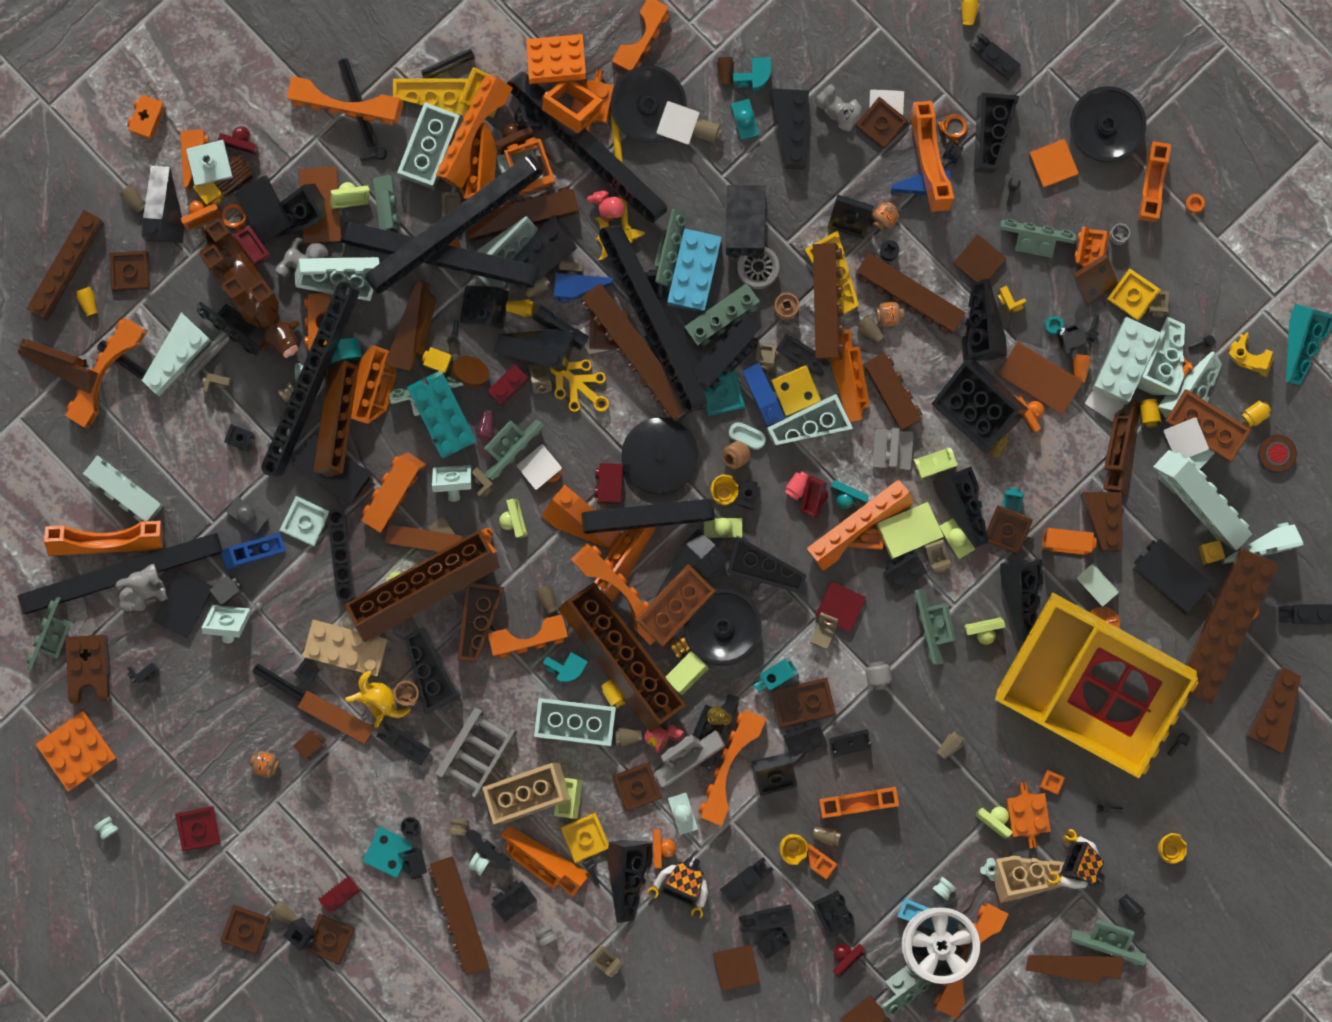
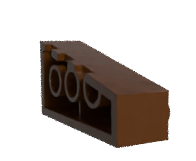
[457,583,505,663]
[1245,667,1301,754]

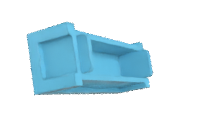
[897,898,958,936]

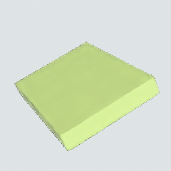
[876,502,944,559]

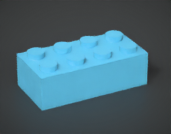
[667,228,722,314]

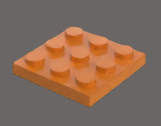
[526,34,586,84]
[35,711,117,792]

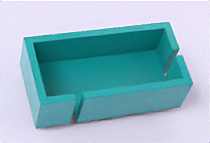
[407,370,477,458]

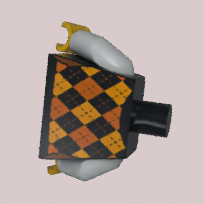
[1046,829,1105,889]
[647,857,708,919]

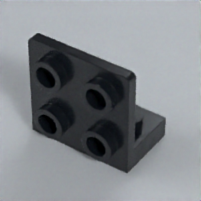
[460,286,509,329]

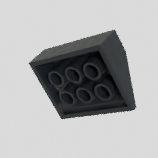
[931,359,1028,454]

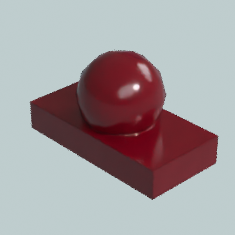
[218,126,258,155]
[233,226,270,267]
[800,476,828,519]
[832,943,866,978]

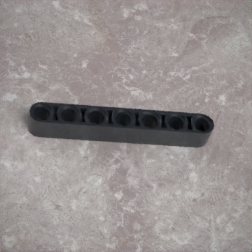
[581,499,715,534]

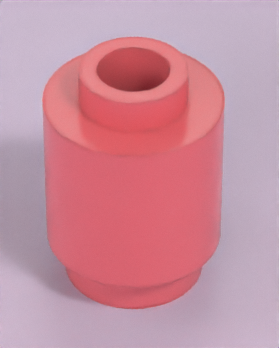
[785,471,808,501]

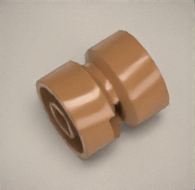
[774,293,799,321]
[394,681,420,707]

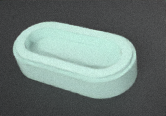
[729,422,766,450]

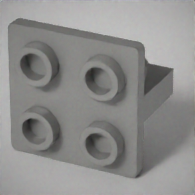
[873,428,913,470]

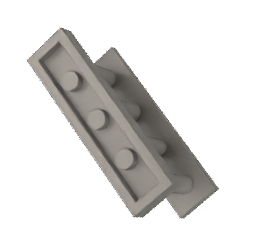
[435,707,517,798]

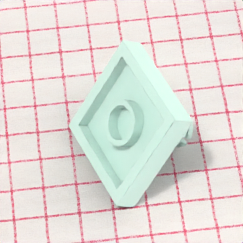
[186,140,233,187]
[432,465,472,502]
[202,605,251,643]

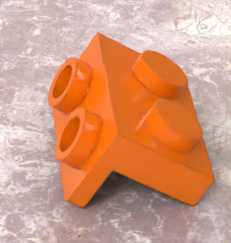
[1075,227,1110,268]

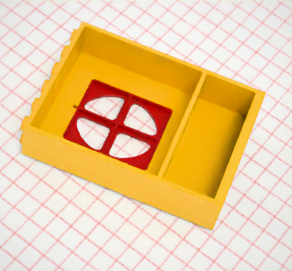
[995,592,1198,778]

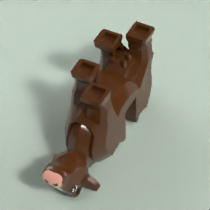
[199,218,300,358]

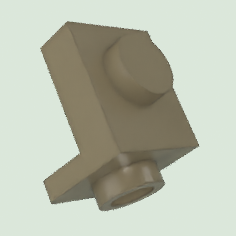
[556,259,583,275]
[1147,291,1169,317]
[924,539,952,572]
[589,944,623,978]

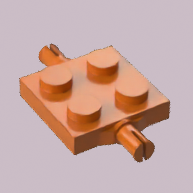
[571,70,615,132]
[1006,782,1051,848]

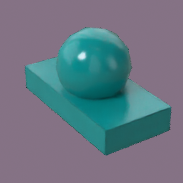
[731,99,759,141]
[831,480,869,510]

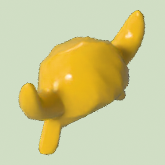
[345,671,411,728]

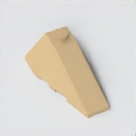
[995,856,1065,903]

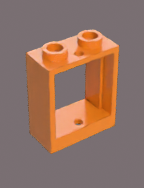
[542,80,603,133]
[504,138,556,197]
[1042,528,1097,555]

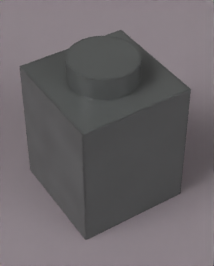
[210,575,242,606]

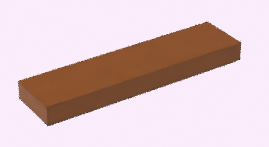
[385,524,463,552]
[298,691,375,744]

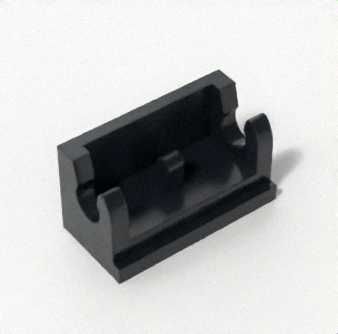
[829,729,872,757]

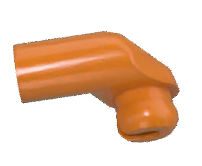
[481,528,497,554]

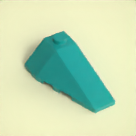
[1286,304,1332,385]

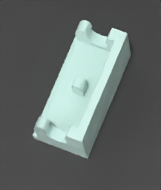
[1077,563,1119,607]

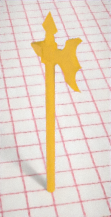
[594,110,645,260]

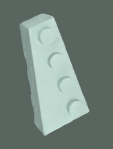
[295,257,379,301]
[83,455,163,522]

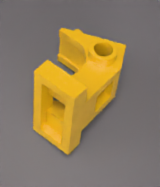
[1228,332,1273,377]

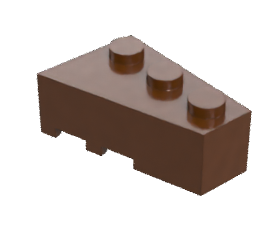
[1080,492,1122,552]

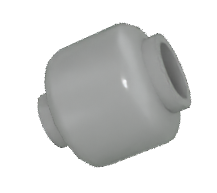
[865,661,892,690]

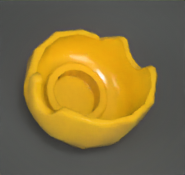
[710,474,739,506]
[1157,833,1187,864]
[779,834,808,865]

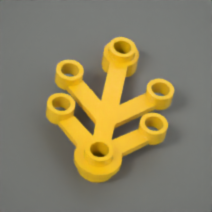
[549,359,609,412]

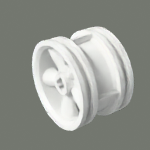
[901,908,980,984]

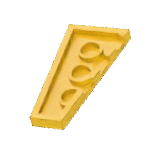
[393,79,469,116]
[804,231,859,315]

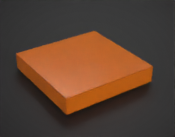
[1029,139,1079,188]

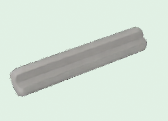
[186,331,230,378]

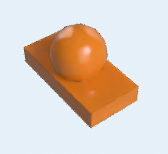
[181,200,222,231]
[1017,396,1045,434]
[653,829,677,868]

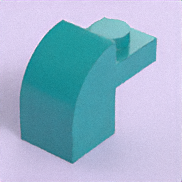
[733,57,771,92]
[324,338,363,364]
[543,652,588,682]

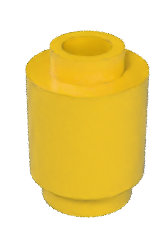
[1140,399,1161,428]
[1241,401,1271,428]
[601,680,626,708]

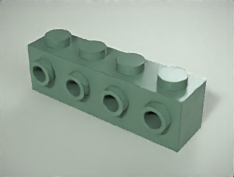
[684,283,760,348]

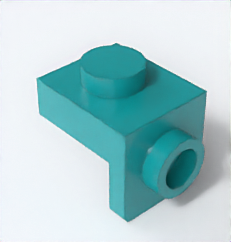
[1002,488,1024,513]

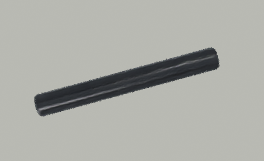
[338,58,378,148]

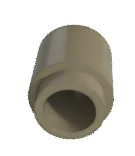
[693,119,722,143]

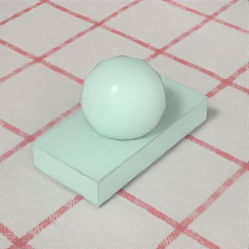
[668,793,698,835]

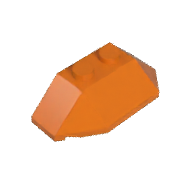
[458,123,497,199]
[351,345,397,424]

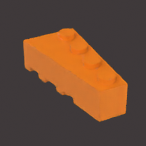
[361,452,427,533]

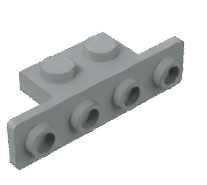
[655,731,725,788]

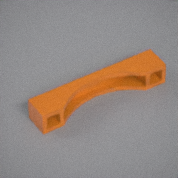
[436,75,513,188]
[286,76,404,126]
[909,101,954,212]
[65,317,148,428]
[807,480,915,571]
[44,521,164,556]
[570,544,655,645]
[698,710,766,826]
[933,903,1009,1019]

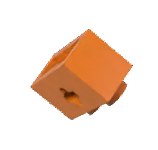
[127,94,166,141]

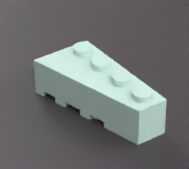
[142,312,212,396]
[766,394,853,445]

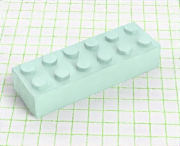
[1153,450,1252,551]

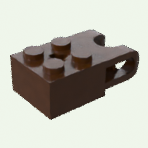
[65,635,110,704]

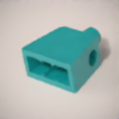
[753,658,799,693]

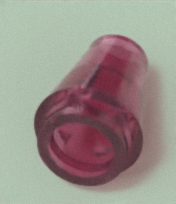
[475,410,494,440]

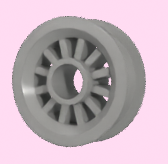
[737,246,779,289]

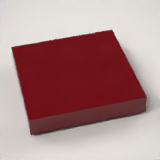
[815,581,866,632]
[175,806,221,852]

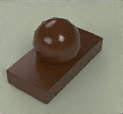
[496,123,535,154]

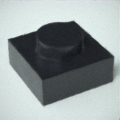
[293,658,321,685]

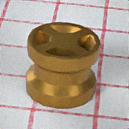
[668,635,691,659]

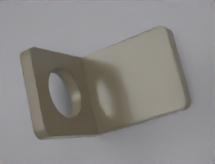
[810,612,838,650]

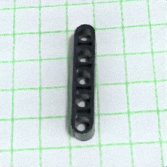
[327,509,355,603]

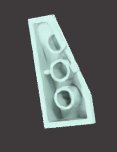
[475,216,538,289]
[1137,316,1185,395]
[1158,352,1222,419]
[1221,522,1303,565]

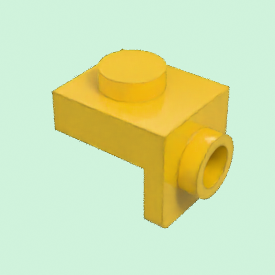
[997,285,1027,313]

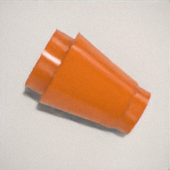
[1073,354,1092,382]

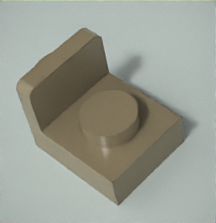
[754,342,777,374]
[529,363,552,394]
[201,373,233,394]
[471,467,494,498]

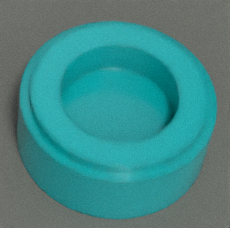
[1045,316,1064,336]

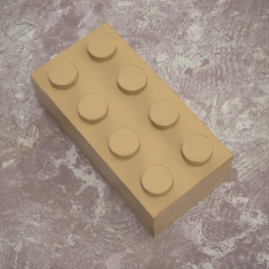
[303,620,389,677]
[482,763,571,825]

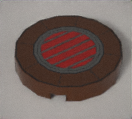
[1258,434,1297,473]

